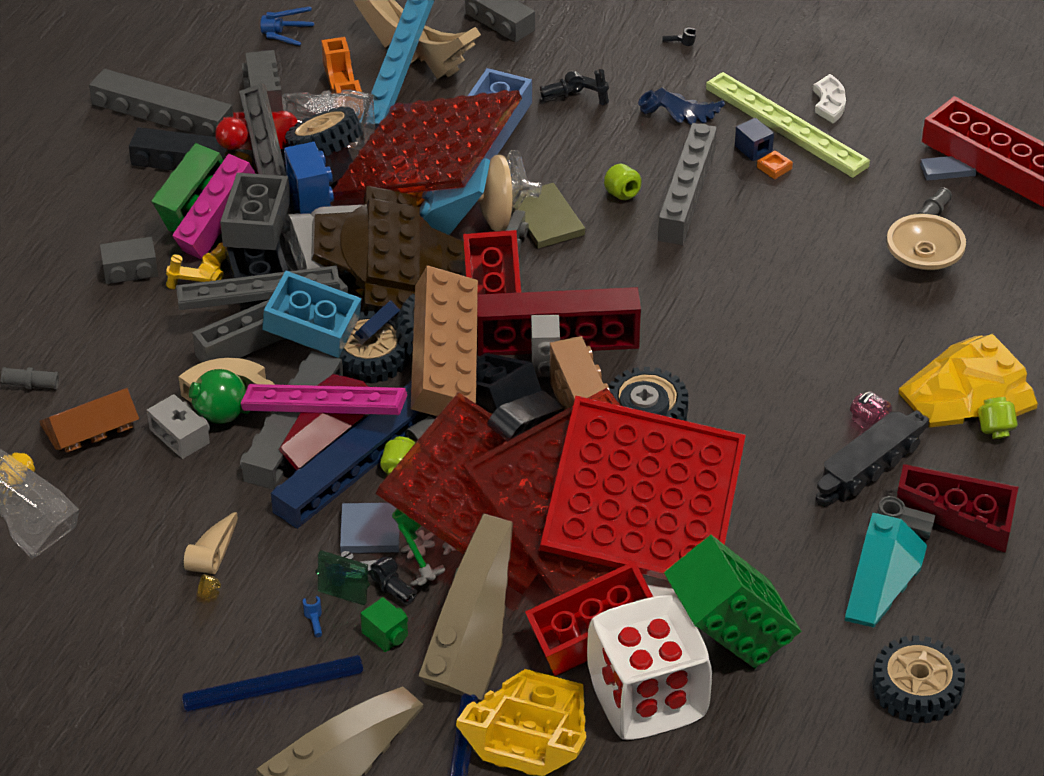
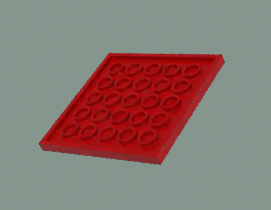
[539,396,746,580]

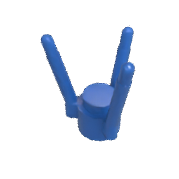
[261,7,314,46]

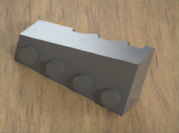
[242,50,283,112]

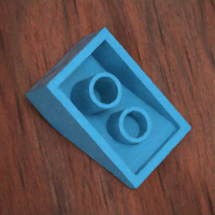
[420,158,490,235]

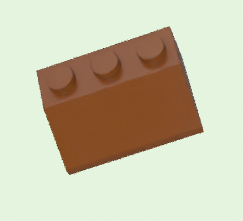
[40,388,139,453]

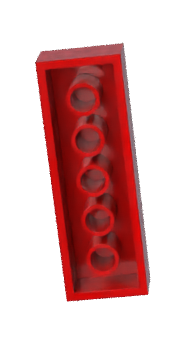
[922,96,1044,207]

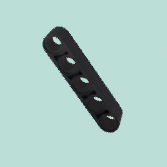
[487,391,565,443]

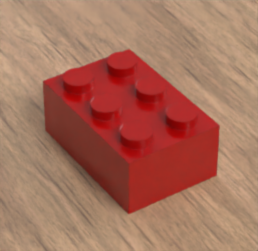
[463,230,521,295]

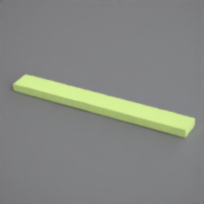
[706,72,870,178]

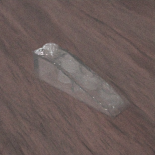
[0,449,79,559]

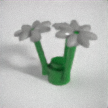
[392,502,469,586]

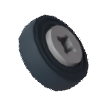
[619,381,670,416]

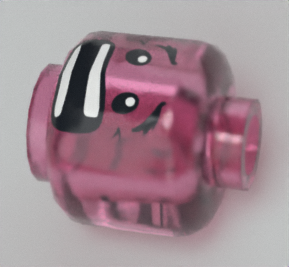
[850,391,892,430]

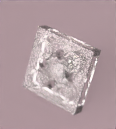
[506,150,542,223]

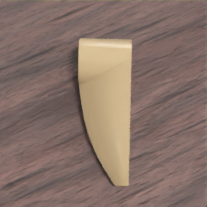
[184,512,238,574]

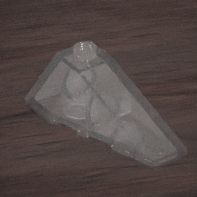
[282,90,375,151]

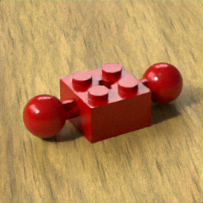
[215,111,298,150]

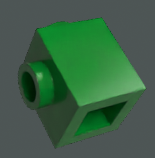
[360,597,408,652]

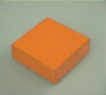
[757,150,793,179]

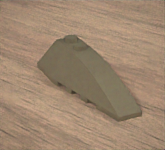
[419,514,513,701]
[257,687,423,776]

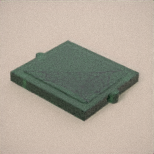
[315,550,370,606]

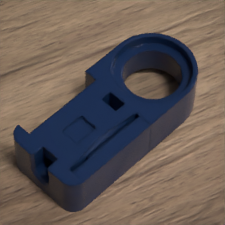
[353,300,400,345]

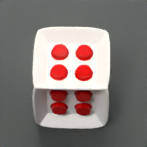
[587,595,712,740]

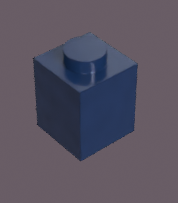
[735,118,774,161]

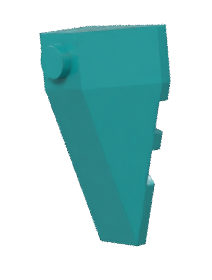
[845,513,927,628]

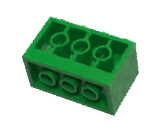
[664,535,802,668]

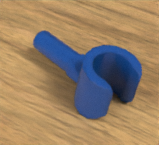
[303,596,322,637]

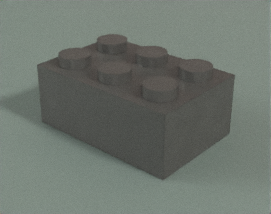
[220,173,290,250]

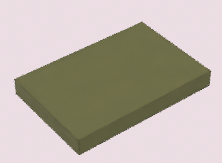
[512,183,585,249]

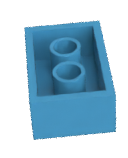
[263,271,361,358]

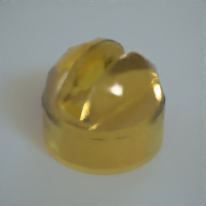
[197,574,221,599]

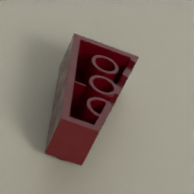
[897,464,1019,553]

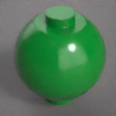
[189,369,250,424]

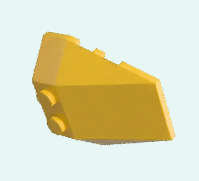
[456,669,586,776]

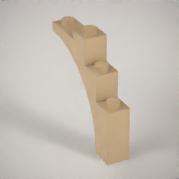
[353,0,481,79]

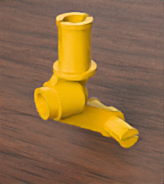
[166,243,226,289]

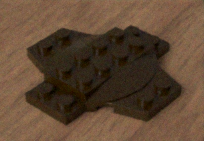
[311,186,466,316]

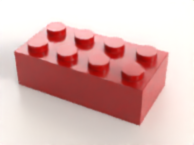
[525,561,653,676]

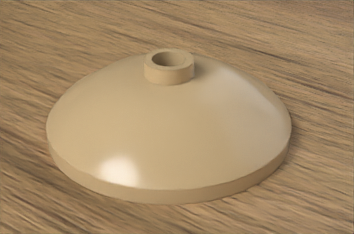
[477,155,512,232]
[887,214,966,270]

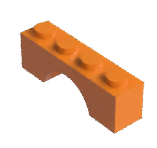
[321,37,364,119]

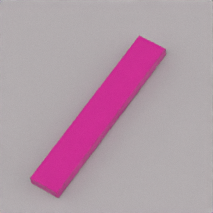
[240,384,407,415]

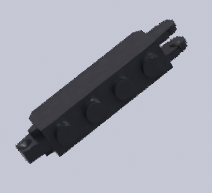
[815,410,929,507]

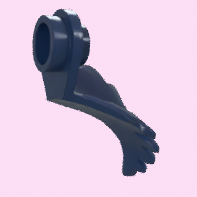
[638,87,725,125]

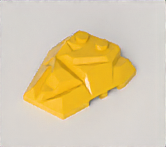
[898,334,1038,428]

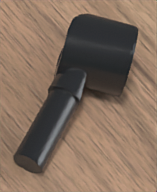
[662,27,696,46]

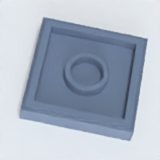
[340,503,400,553]

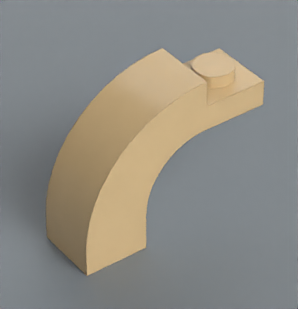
[179,358,275,403]

